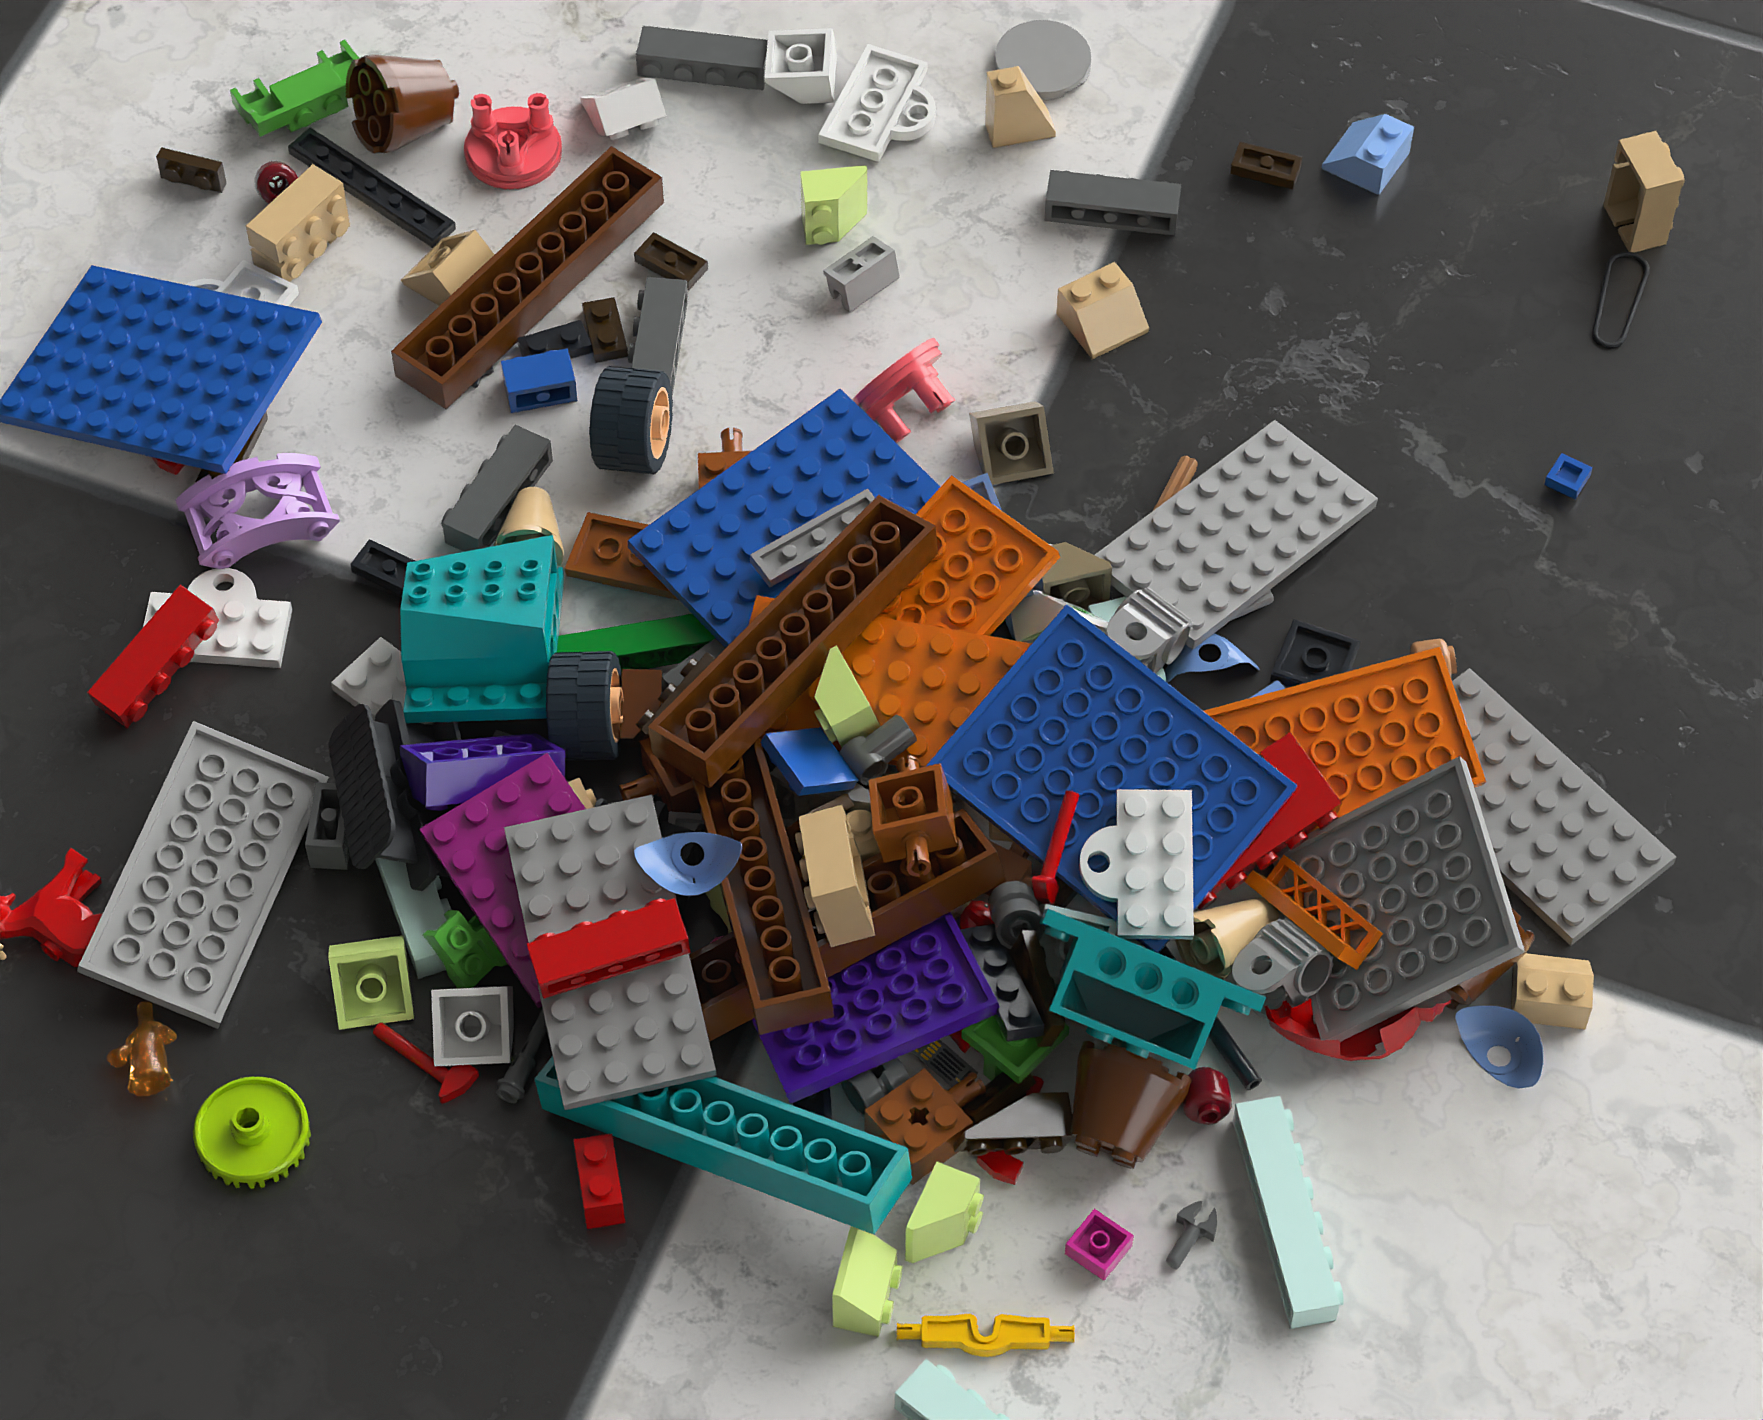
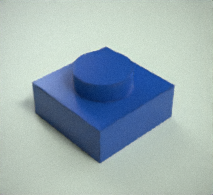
[1544,453,1592,499]

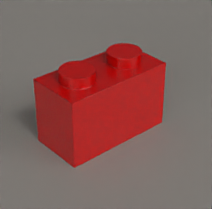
[574,1133,625,1229]

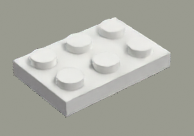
[331,637,435,725]

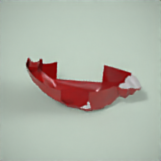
[1264,991,1452,1061]

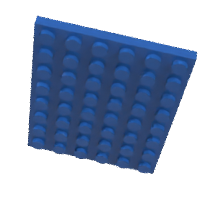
[0,265,322,474]
[628,388,941,648]
[926,604,1298,953]

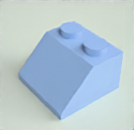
[1321,114,1414,195]

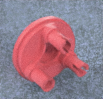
[464,93,562,189]
[853,338,955,443]

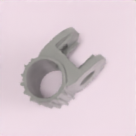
[1107,587,1194,674]
[1232,918,1334,1018]

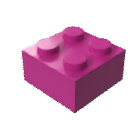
[1065,1208,1134,1281]

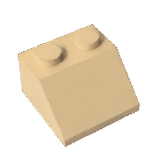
[401,230,495,306]
[1056,262,1149,359]
[1511,953,1594,1029]

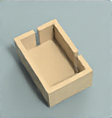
[1603,131,1684,253]
[246,164,350,282]
[795,805,875,947]

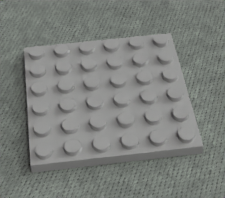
[1273,756,1525,1042]

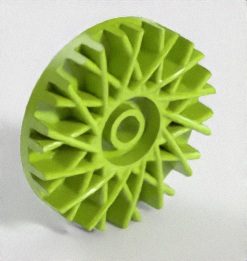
[193,1077,311,1189]

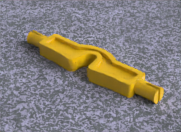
[897,1314,1075,1357]

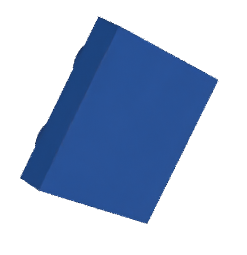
[760,727,859,796]

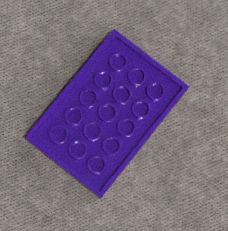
[752,912,1000,1104]

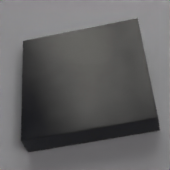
[1270,619,1361,687]

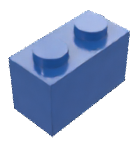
[501,349,578,413]

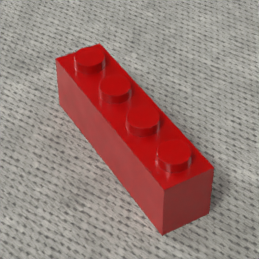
[87,584,219,728]
[527,898,691,999]

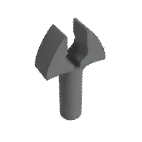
[1166,1201,1217,1268]

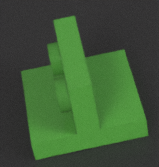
[962,1016,1070,1084]

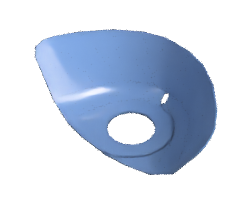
[1164,633,1260,683]
[634,832,742,896]
[1455,1006,1543,1089]

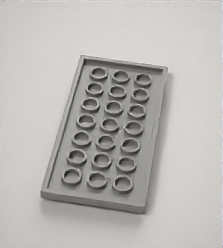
[1095,420,1378,650]
[1452,668,1676,946]
[77,721,329,1029]
[504,795,717,1110]

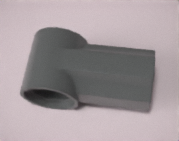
[840,714,917,785]

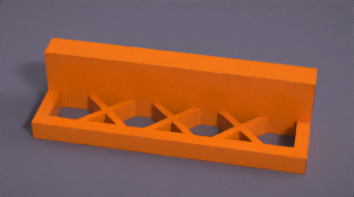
[1245,855,1384,970]

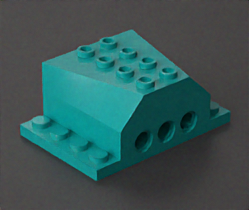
[400,535,565,723]
[1040,909,1266,1070]

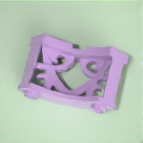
[175,453,340,569]

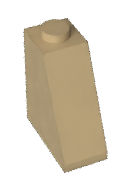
[985,66,1056,148]

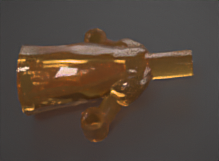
[107,1002,177,1096]

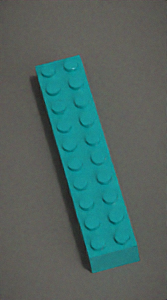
[535,1056,912,1235]

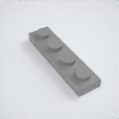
[750,489,875,588]

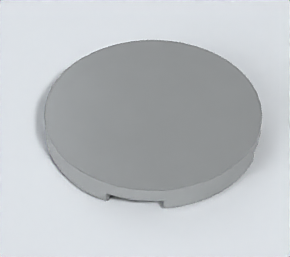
[995,20,1091,100]

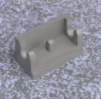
[823,236,900,312]

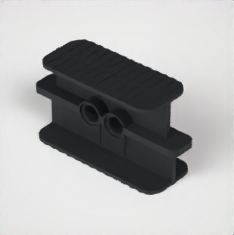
[328,699,461,892]

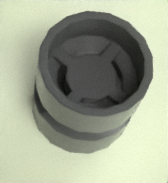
[988,881,1044,949]
[841,1057,910,1118]

